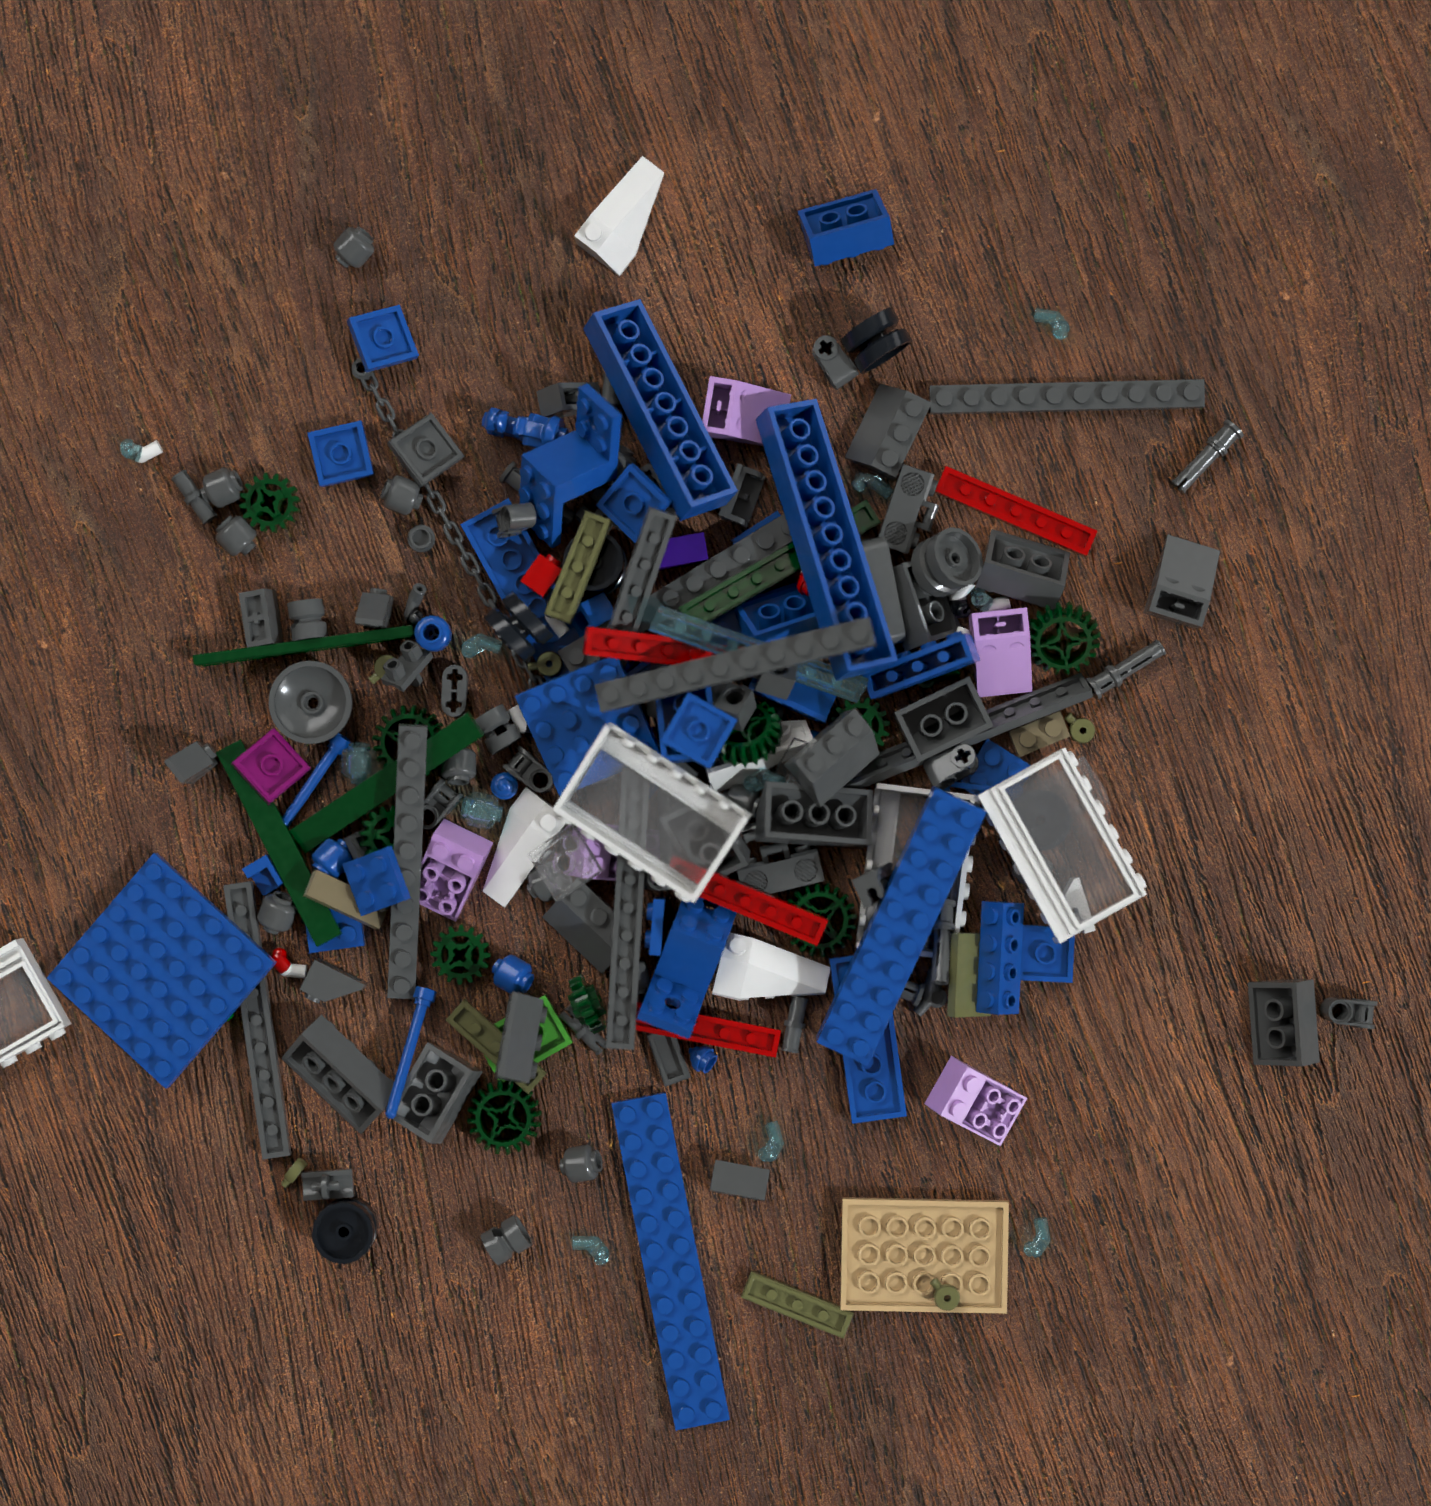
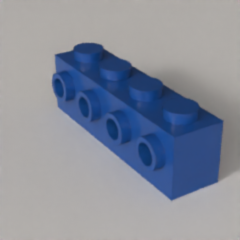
[863,631,981,699]
[976,901,1024,1015]

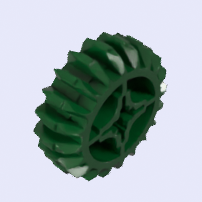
[1029,601,1101,675]
[717,698,783,768]
[372,705,444,775]
[785,883,857,957]
[467,1080,542,1155]

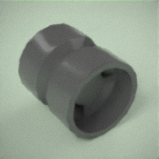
[287,598,328,641]
[475,704,522,755]
[481,1214,533,1266]

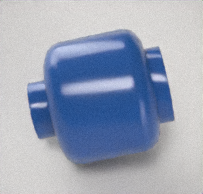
[414,615,452,652]
[311,838,353,879]
[492,954,534,994]

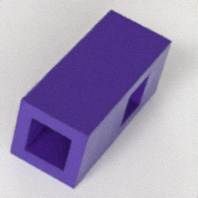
[658,532,709,571]

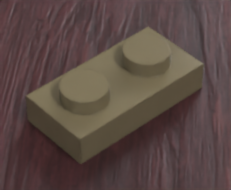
[1008,711,1070,757]

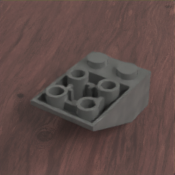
[1143,535,1220,630]

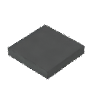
[387,412,465,488]

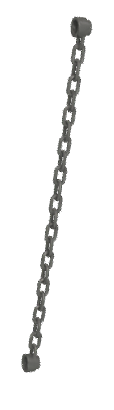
[351,358,544,688]

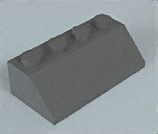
[755,781,873,849]
[281,1015,394,1134]

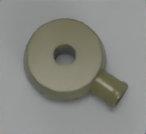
[528,651,563,677]
[368,654,395,684]
[1064,713,1095,744]
[281,1158,308,1188]
[930,1278,960,1311]

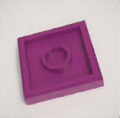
[231,728,311,805]

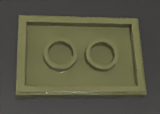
[947,933,991,1018]

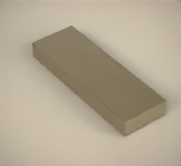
[303,870,387,930]

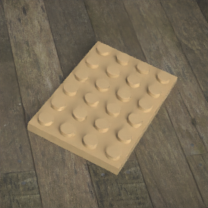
[840,1197,1009,1314]

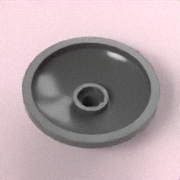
[268,661,353,744]

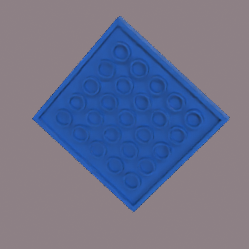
[47,853,277,1089]

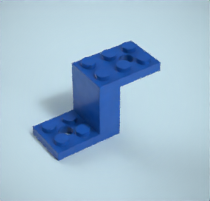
[519,383,622,548]
[637,897,737,1039]

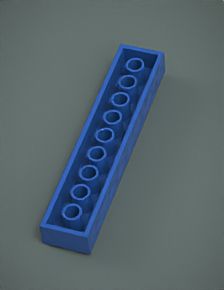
[755,399,898,681]
[816,786,987,1066]

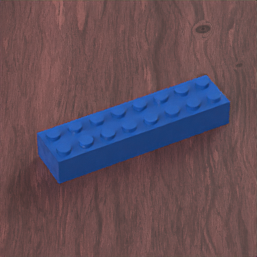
[583,299,738,521]

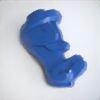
[481,408,569,448]

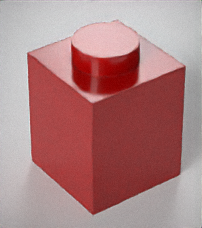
[520,554,562,599]

